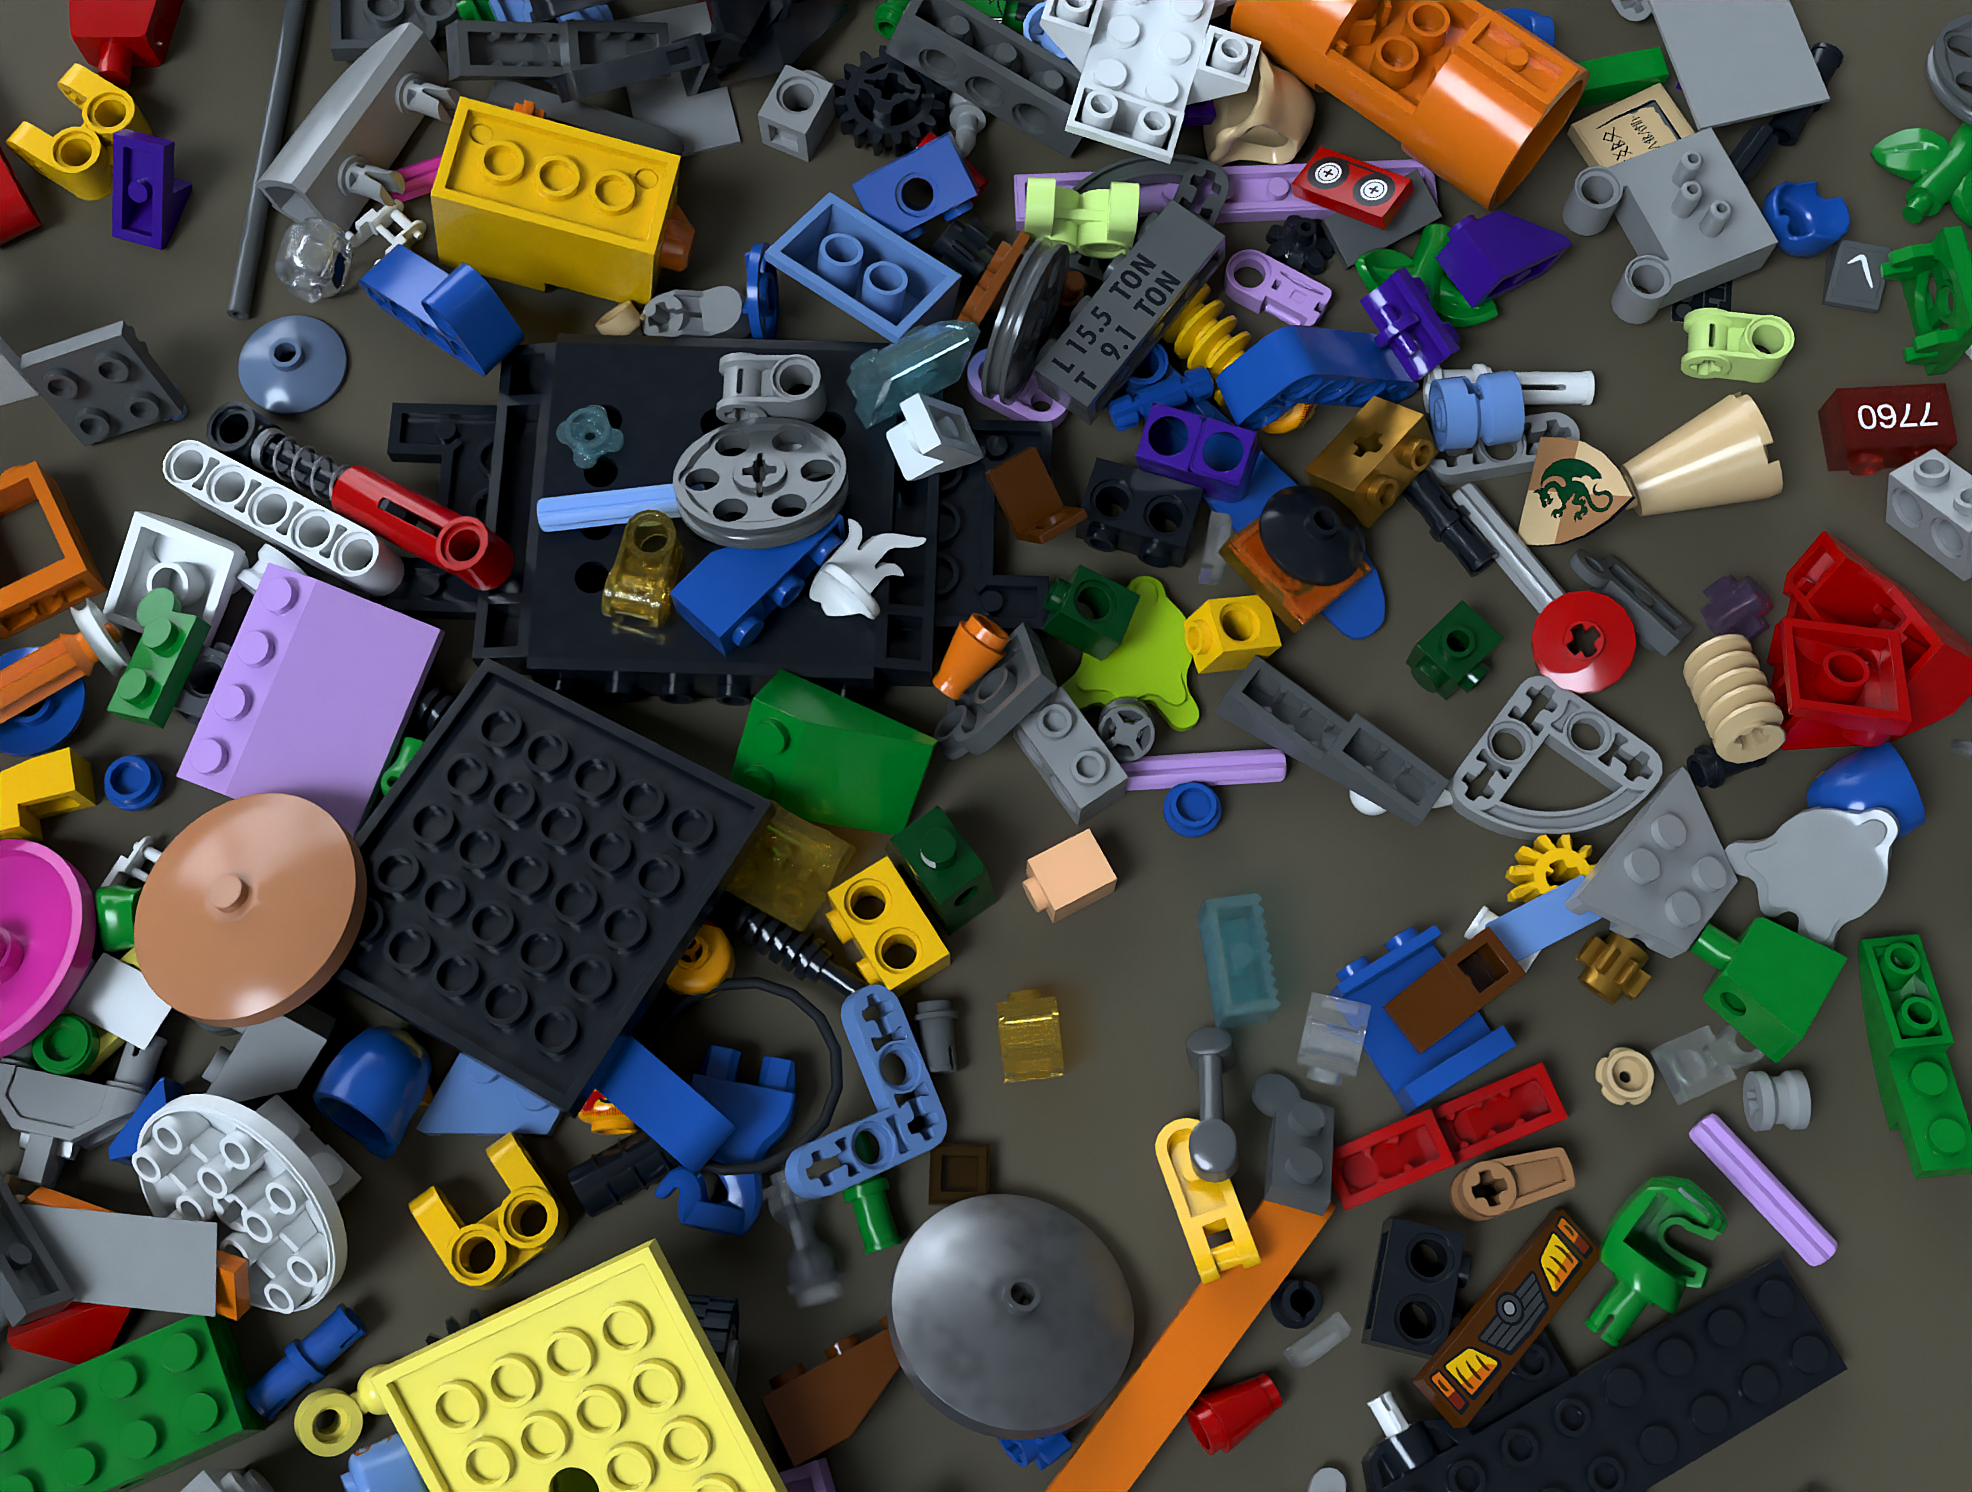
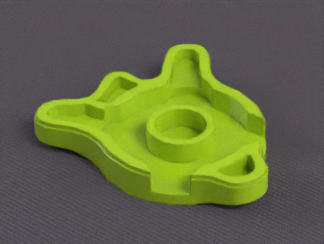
[1062,576,1199,732]

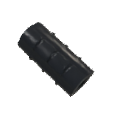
[567,1129,683,1218]

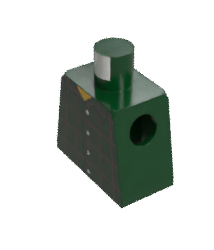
[885,805,996,936]

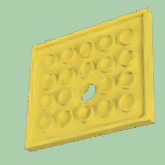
[370,1238,788,1492]

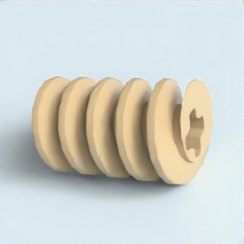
[1683,634,1786,764]

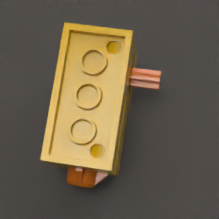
[430,96,696,309]

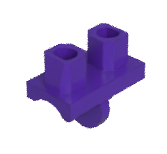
[1360,267,1460,382]

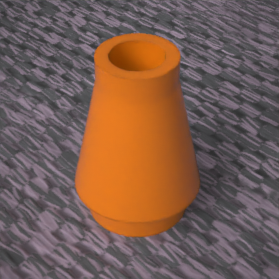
[932,613,1010,700]

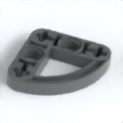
[1068,153,1230,288]

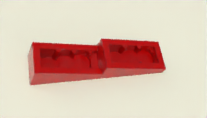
[1332,1062,1568,1211]

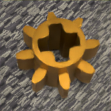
[1575,931,1652,1005]

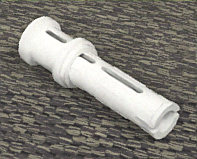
[1423,364,1595,413]

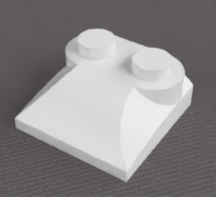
[103,511,249,647]

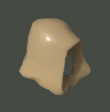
[1203,48,1316,167]

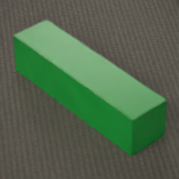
[1574,46,1669,109]

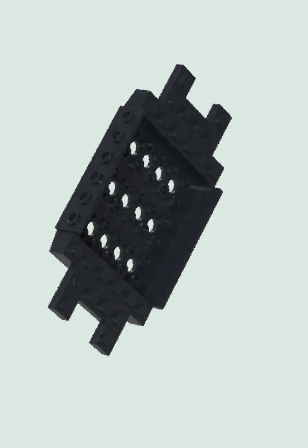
[370,333,1053,706]

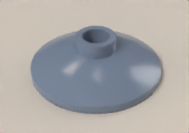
[238,315,348,416]

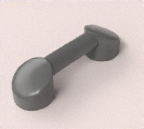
[1185,1027,1240,1183]

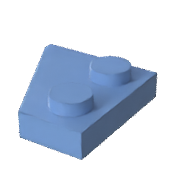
[416,1053,565,1137]

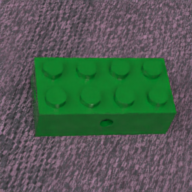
[0,1314,265,1492]

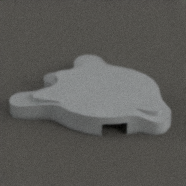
[1724,806,1900,950]

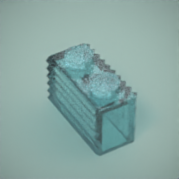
[1197,893,1281,1029]

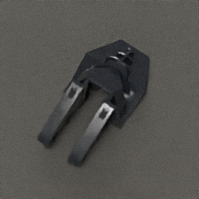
[529,0,848,104]

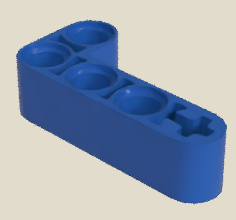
[358,244,525,377]
[1216,325,1419,431]
[595,1035,737,1176]

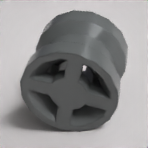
[1098,697,1155,762]

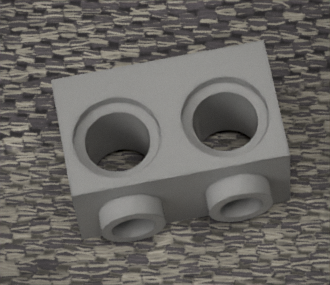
[1886,449,1972,581]
[1013,686,1128,827]

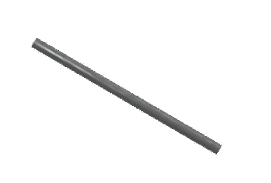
[227,0,308,320]

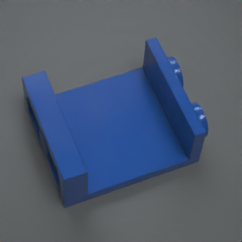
[1328,924,1516,1116]

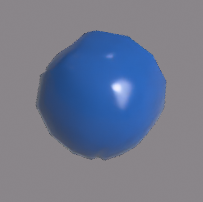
[1762,181,1851,258]

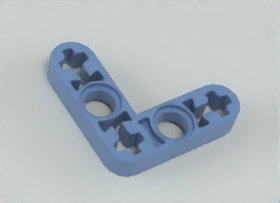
[785,984,947,1200]

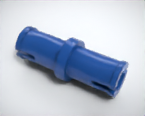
[245,1303,368,1420]

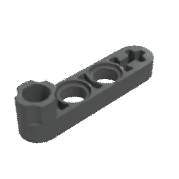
[485,79,684,156]

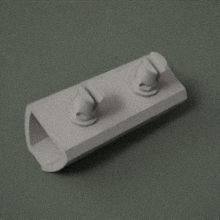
[255,22,460,243]

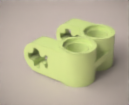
[1024,177,1140,259]

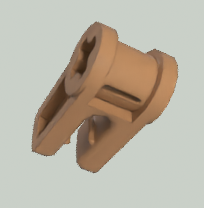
[1448,1147,1576,1222]

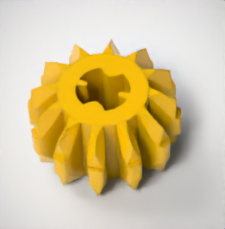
[1505,834,1596,904]

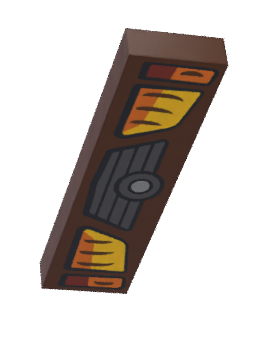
[1412,1209,1599,1429]

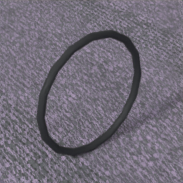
[644,977,843,1176]

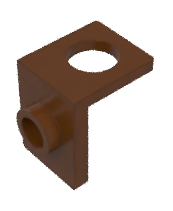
[985,447,1089,544]

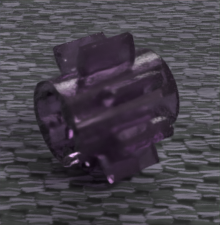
[1700,575,1774,642]

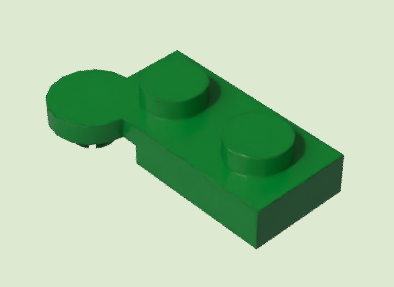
[107,588,212,729]

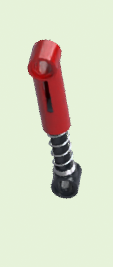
[206,401,514,591]

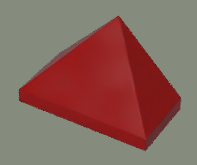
[7,1301,132,1365]

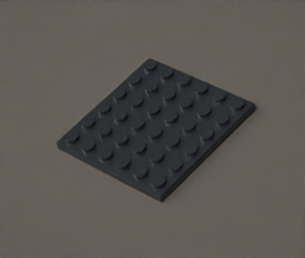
[331,657,777,1119]

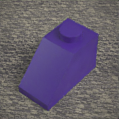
[1435,210,1572,309]

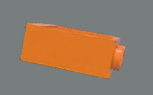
[0,460,107,640]

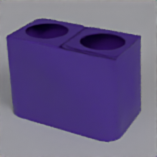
[1135,402,1261,503]

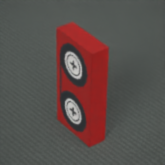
[1292,146,1413,230]

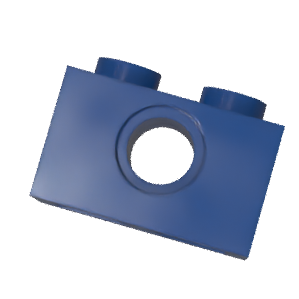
[852,131,980,242]

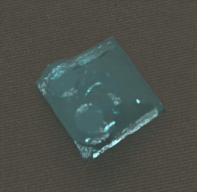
[846,320,981,429]

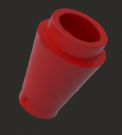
[1186,1373,1282,1455]

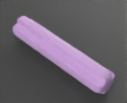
[1118,749,1287,791]
[1689,1113,1838,1266]

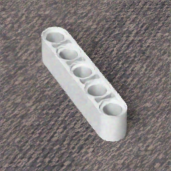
[163,440,404,597]

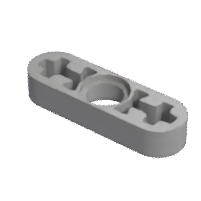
[1421,412,1580,486]

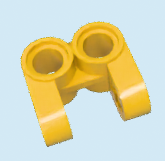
[6,63,153,201]
[408,1131,569,1290]

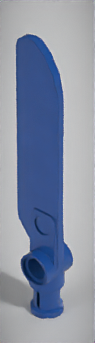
[1117,343,1385,640]

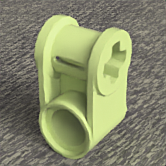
[1681,308,1795,383]

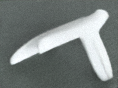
[809,519,926,619]

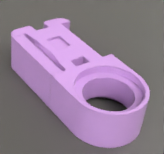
[1223,249,1332,327]

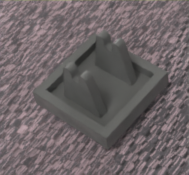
[19,320,185,446]

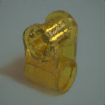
[601,510,684,629]

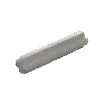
[1451,482,1566,614]

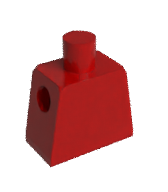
[68,0,183,88]

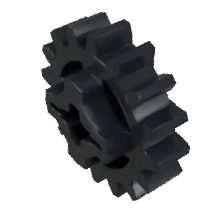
[833,45,947,157]

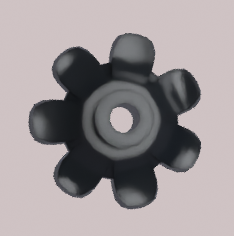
[1265,215,1334,275]

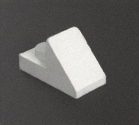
[886,393,984,481]

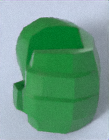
[1584,1176,1728,1348]

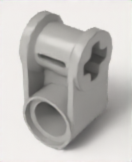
[716,352,827,424]

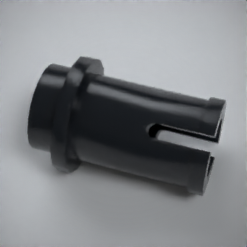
[1687,744,1767,789]
[1270,1279,1323,1329]

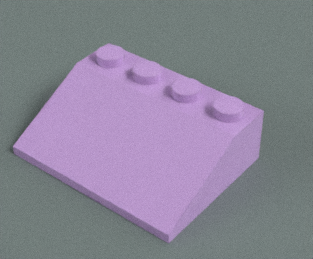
[176,562,445,839]

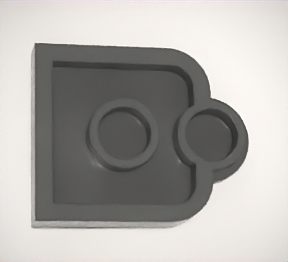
[330,0,462,61]
[934,622,1057,760]

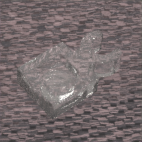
[1650,1024,1764,1106]

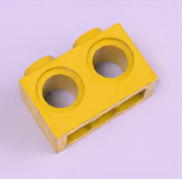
[825,856,950,998]

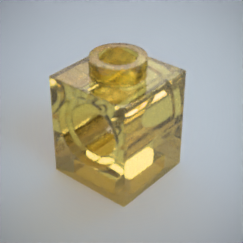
[996,989,1064,1083]

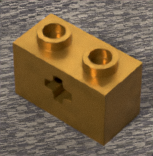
[1304,396,1438,528]

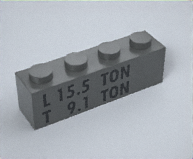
[1034,200,1225,426]

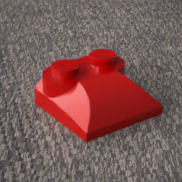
[1779,617,1912,747]

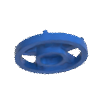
[743,242,779,340]

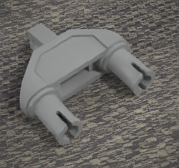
[0,1035,168,1189]

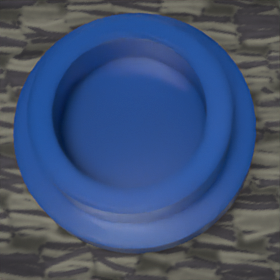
[104,755,164,812]
[1163,782,1221,838]

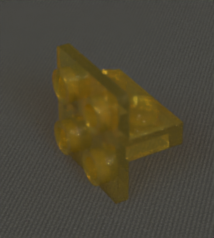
[726,789,856,931]

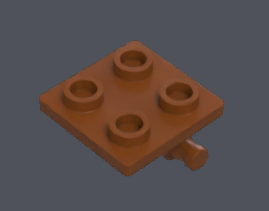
[949,230,1085,359]

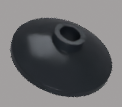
[1259,485,1365,586]

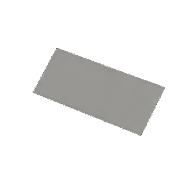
[19,1204,217,1317]

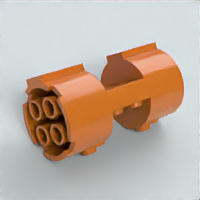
[1230,0,1590,212]

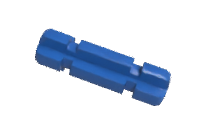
[1108,366,1215,431]

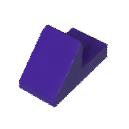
[112,128,192,250]

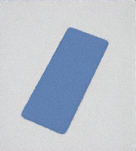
[1485,875,1603,962]

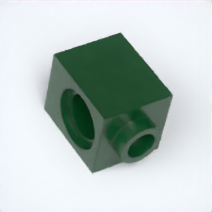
[1042,564,1141,661]

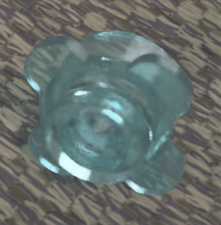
[556,405,624,469]

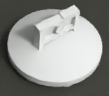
[132,1094,362,1314]

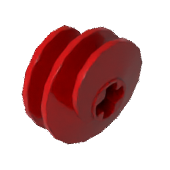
[1531,590,1636,695]

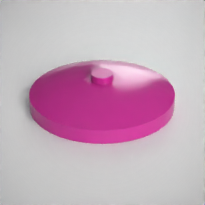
[0,839,96,1058]

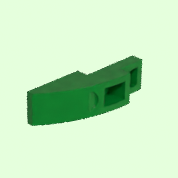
[1858,934,1972,1179]

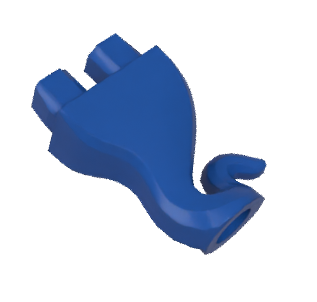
[654,1045,799,1237]

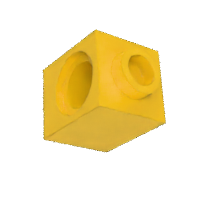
[1183,595,1282,674]

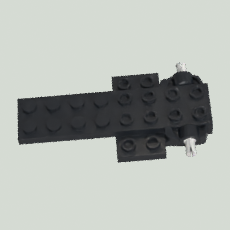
[1361,1258,1848,1492]

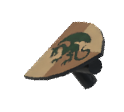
[1517,437,1635,547]

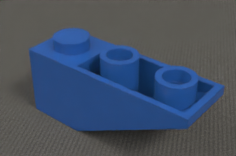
[670,513,846,657]

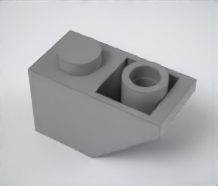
[202,1002,337,1102]

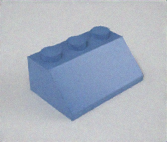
[764,192,962,350]

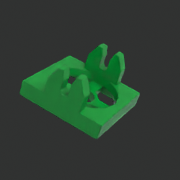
[1879,225,1972,376]

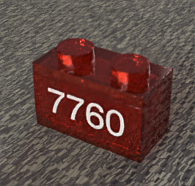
[1817,383,1957,476]

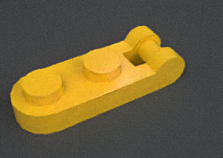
[1155,1118,1262,1285]

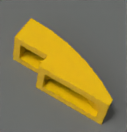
[0,747,97,842]

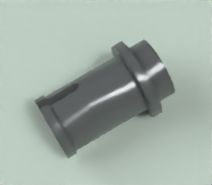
[912,1000,960,1076]

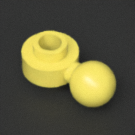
[294,1364,388,1457]

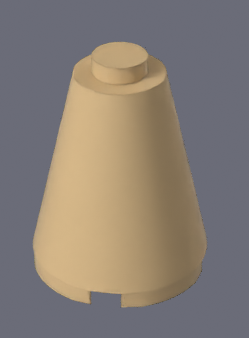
[1620,392,1783,517]

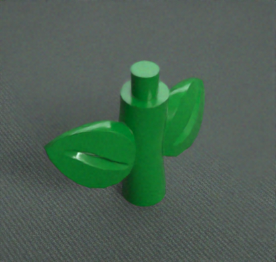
[1870,122,1972,229]
[1355,224,1499,328]

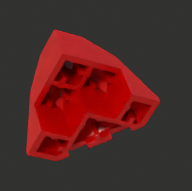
[1767,531,1972,750]

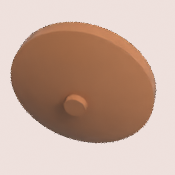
[134,793,367,1028]

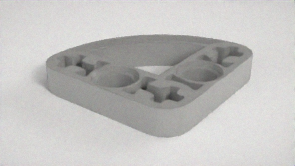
[1447,676,1663,841]

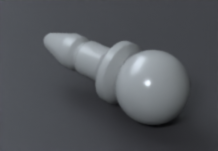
[949,92,988,157]

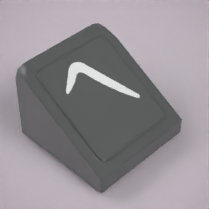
[1822,240,1892,314]

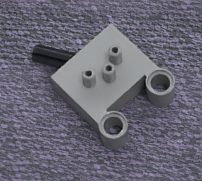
[1562,124,1778,324]

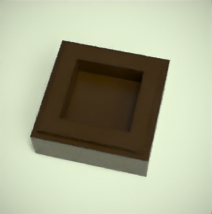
[928,1143,990,1206]

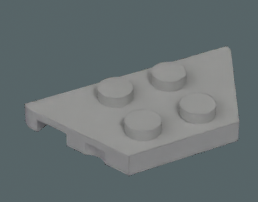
[1564,766,1738,958]

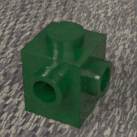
[1405,600,1504,701]

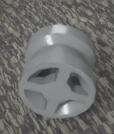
[1743,1070,1811,1132]

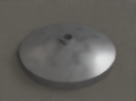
[887,1194,1134,1440]

